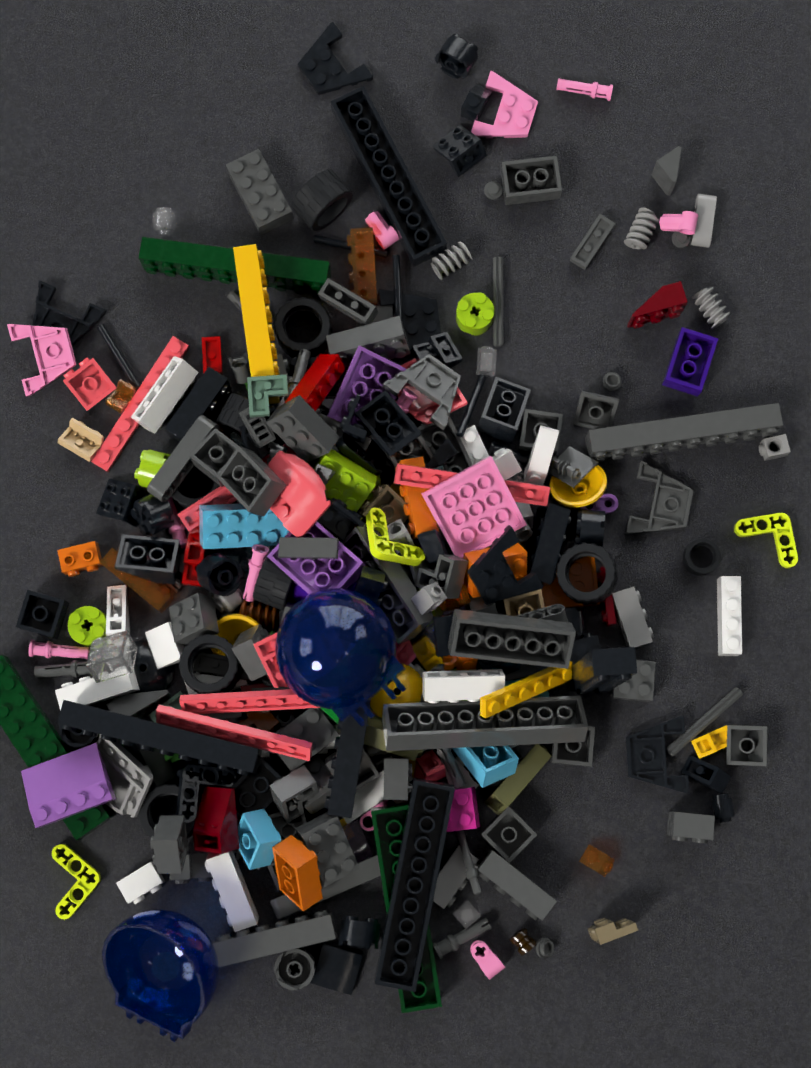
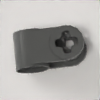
[228,352,251,384]

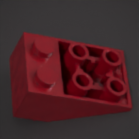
[627,281,688,329]
[193,786,239,854]

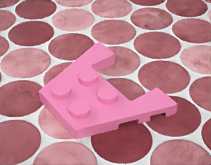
[471,71,538,138]
[7,324,77,396]

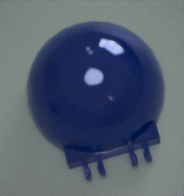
[275,588,406,726]
[102,909,219,1042]

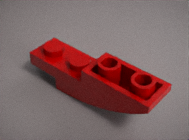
[182,525,209,587]

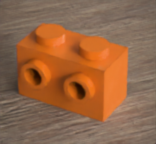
[57,541,103,577]

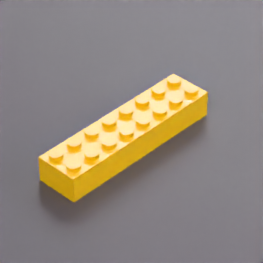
[233,244,282,404]

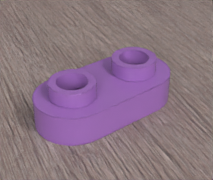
[580,494,618,514]

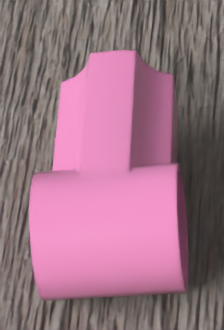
[365,211,400,250]
[659,211,699,235]

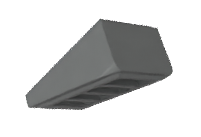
[238,407,276,448]

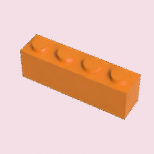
[395,457,439,540]

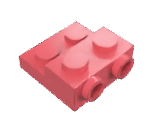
[63,357,117,411]

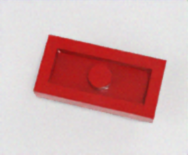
[201,336,223,374]

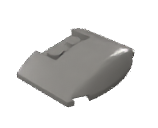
[97,734,153,818]

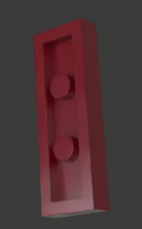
[597,567,616,627]

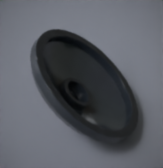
[116,640,175,694]

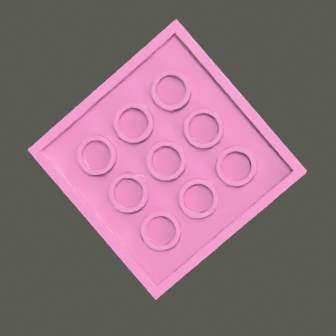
[421,456,527,558]

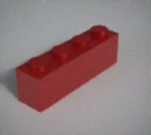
[284,354,345,411]

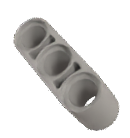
[690,193,717,248]

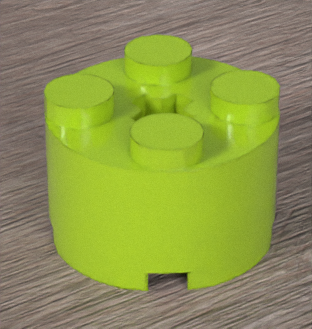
[456,292,494,336]
[134,449,171,488]
[68,606,107,647]

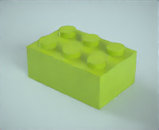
[313,449,377,512]

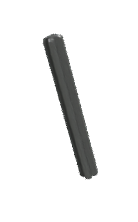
[493,256,504,347]
[665,687,743,757]

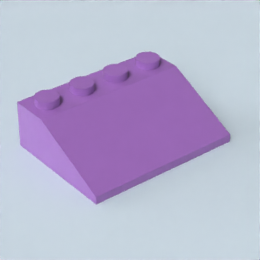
[327,345,406,437]
[267,522,367,608]
[21,743,116,828]

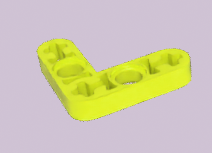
[366,507,425,566]
[734,513,798,568]
[52,844,101,919]

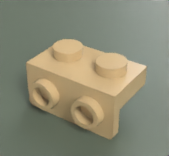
[58,418,104,462]

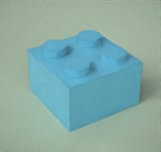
[238,809,281,870]

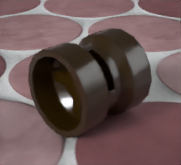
[509,927,537,956]

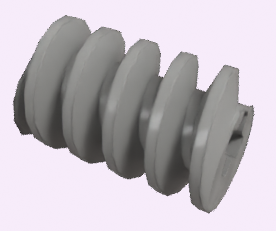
[624,208,659,249]
[431,241,473,280]
[691,287,730,329]

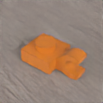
[442,655,478,671]

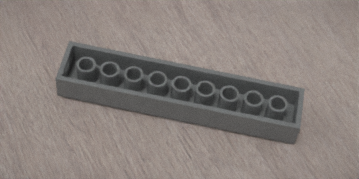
[585,403,783,462]
[382,696,588,751]

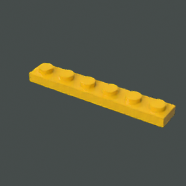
[480,661,572,718]

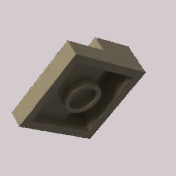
[358,484,408,525]
[587,917,638,945]

